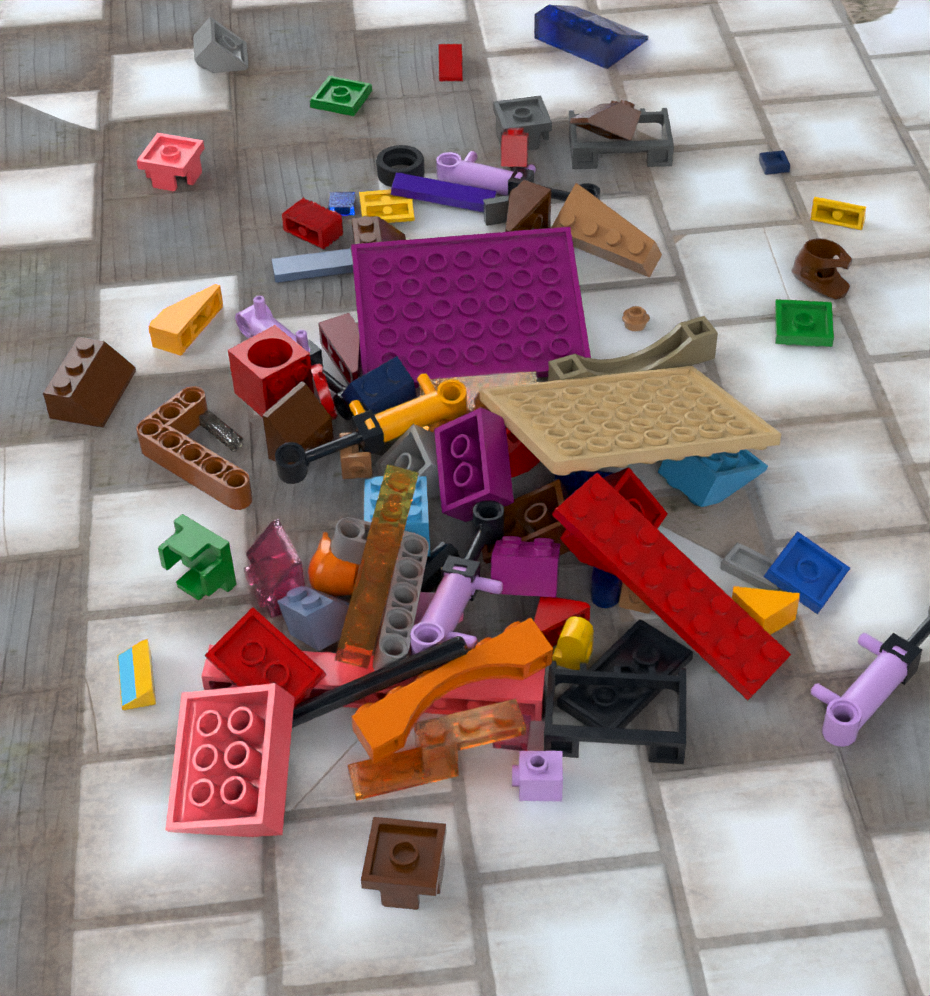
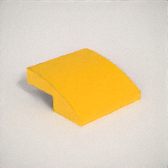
[359,189,415,223]

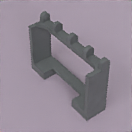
[569,108,674,169]

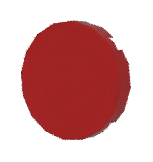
[310,363,338,420]

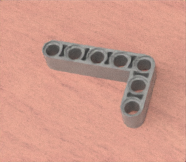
[331,517,429,671]

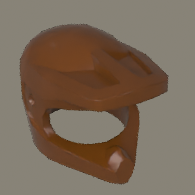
[791,238,852,299]

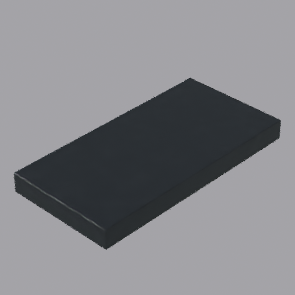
[557,619,693,728]

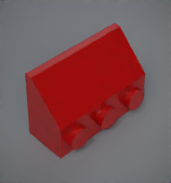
[560,467,668,576]

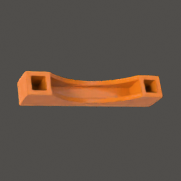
[351,617,553,764]

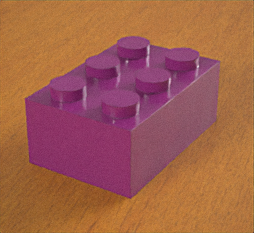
[434,408,514,522]

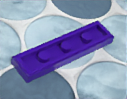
[391,172,496,212]

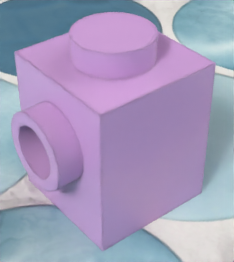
[512,751,563,801]

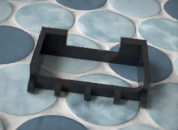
[544,661,686,764]

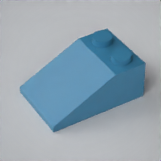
[658,449,768,507]

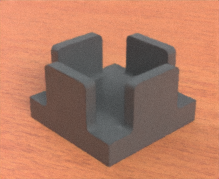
[493,95,552,150]

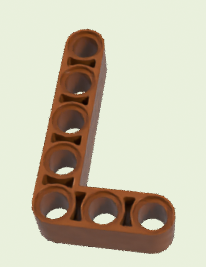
[136,386,253,510]

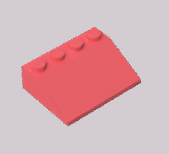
[166,683,295,837]

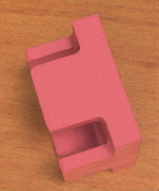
[137,133,205,191]

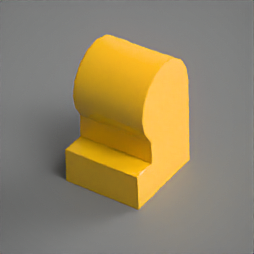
[552,616,594,670]

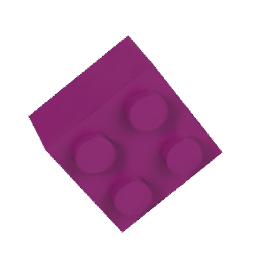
[490,536,560,597]

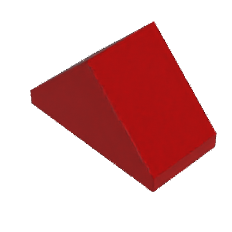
[438,44,463,81]
[534,597,590,647]

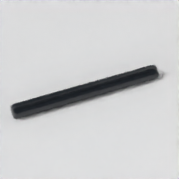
[292,636,468,728]

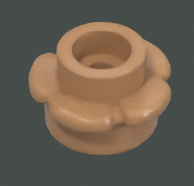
[622,306,650,331]

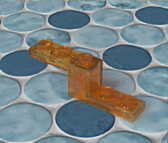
[347,699,526,801]

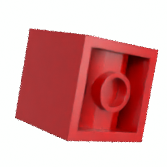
[228,325,314,418]

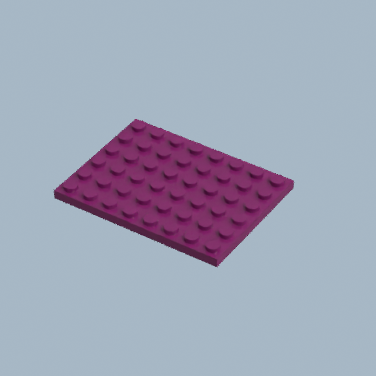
[351,227,591,388]

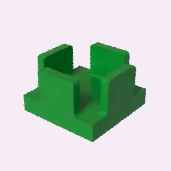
[158,514,237,600]

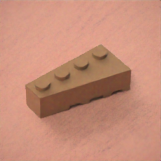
[551,183,662,278]

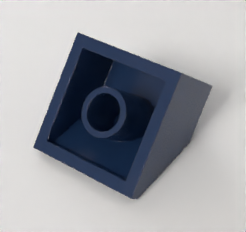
[341,356,417,414]

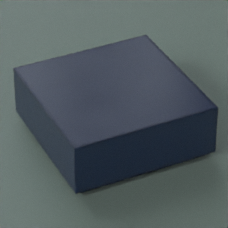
[759,150,790,175]

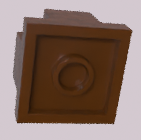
[361,817,447,910]

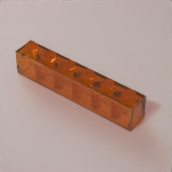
[335,464,419,669]

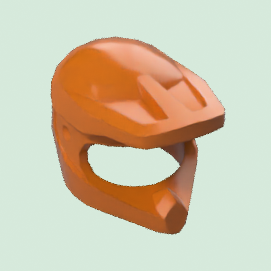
[308,532,364,596]

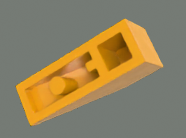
[148,284,223,356]

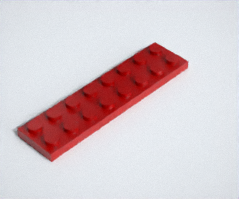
[552,473,792,701]

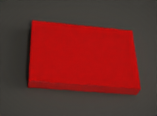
[204,607,326,708]

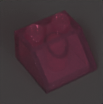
[243,519,305,618]

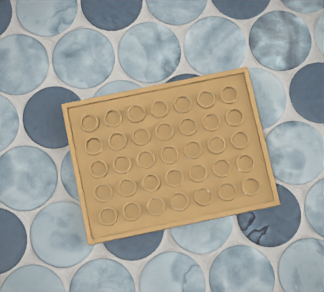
[480,366,781,475]

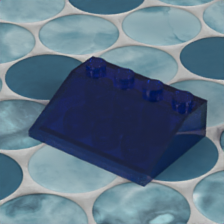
[534,5,649,69]

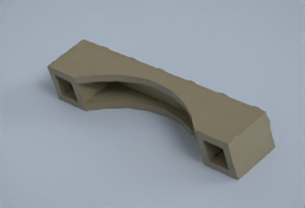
[548,316,718,381]

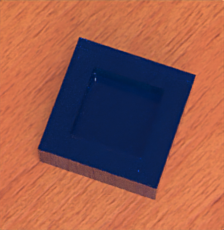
[328,192,356,216]

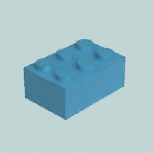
[364,475,430,556]

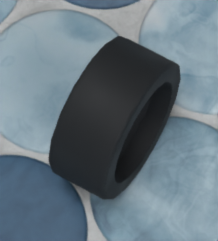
[376,145,425,187]

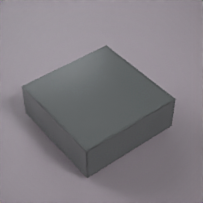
[483,195,509,226]

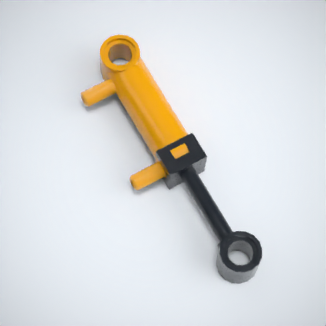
[275,374,467,484]

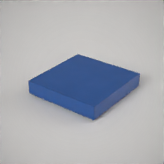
[763,531,850,615]

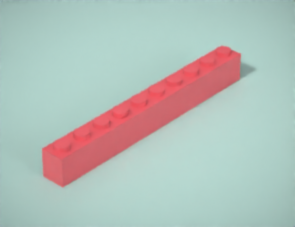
[201,644,545,721]

